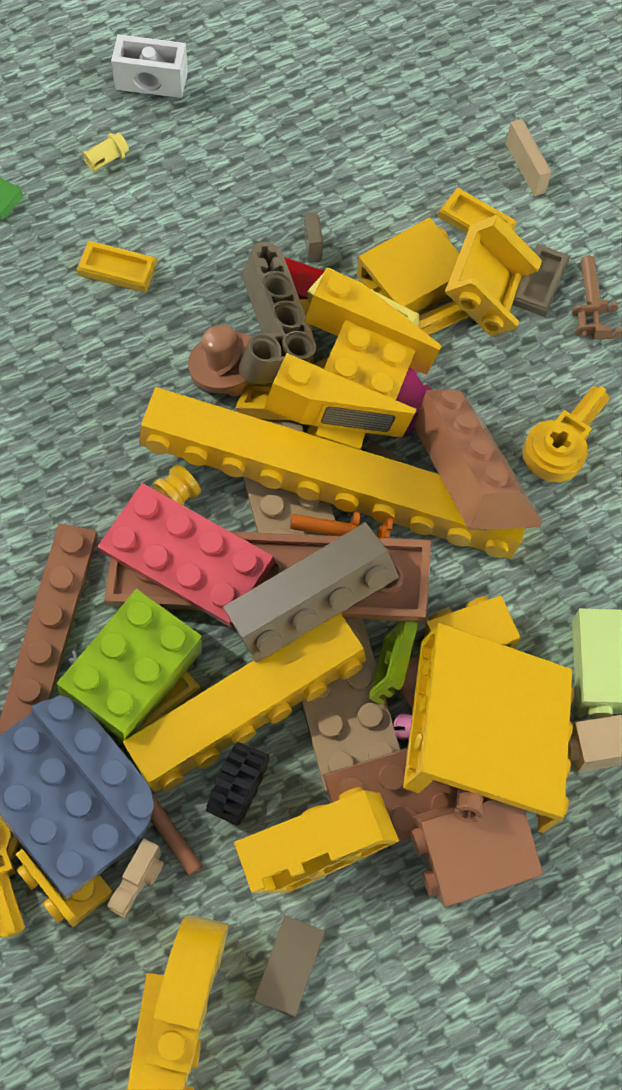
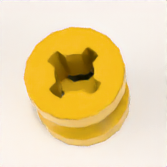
[152,464,201,506]

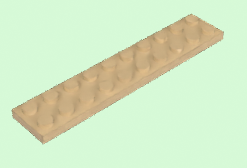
[243,420,400,794]

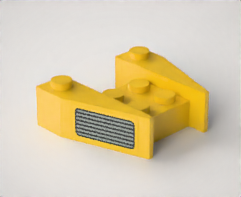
[264,267,441,438]

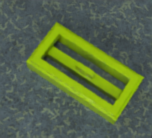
[369,621,418,705]

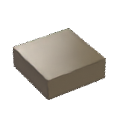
[304,212,323,263]

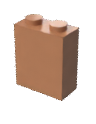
[410,797,543,907]

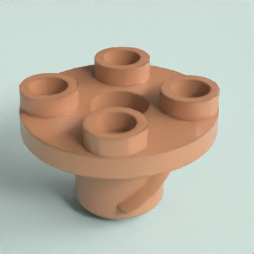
[188,325,251,396]

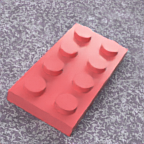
[97,483,276,628]

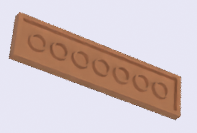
[104,531,432,622]

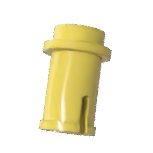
[82,132,129,173]

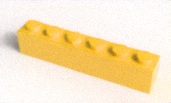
[123,613,367,793]

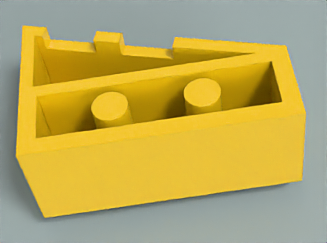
[234,787,399,893]

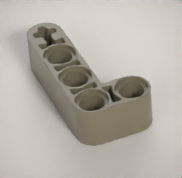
[239,242,316,384]

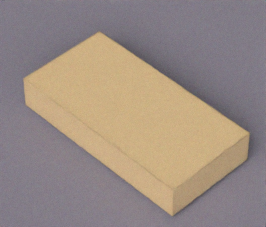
[506,119,552,196]

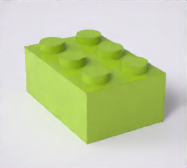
[56,588,202,746]

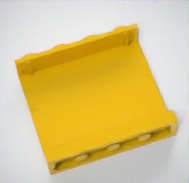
[403,623,575,833]

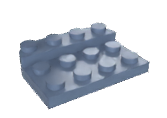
[0,695,154,901]

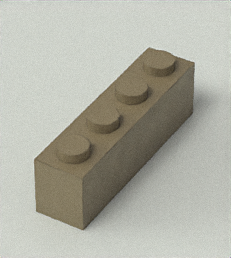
[223,522,399,663]

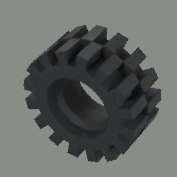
[206,741,270,826]

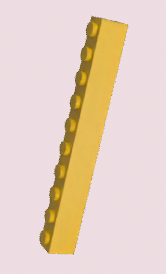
[139,387,525,559]

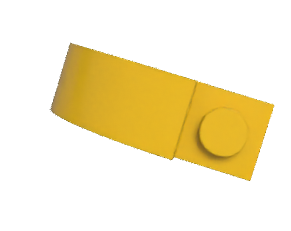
[144,914,230,1074]

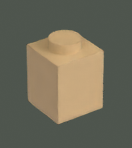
[568,715,622,773]

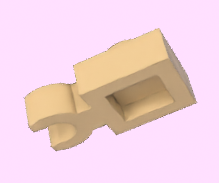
[107,838,164,919]

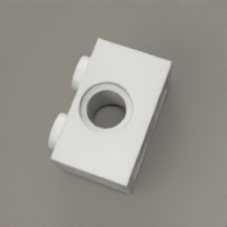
[111,34,188,98]

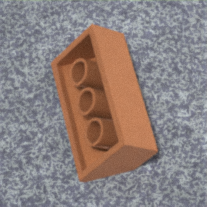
[413,389,542,530]

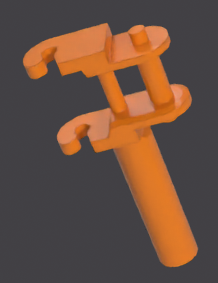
[290,512,393,538]

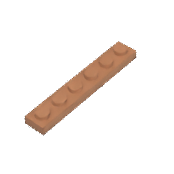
[0,523,98,735]

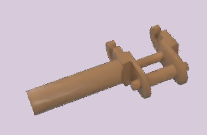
[572,255,622,339]

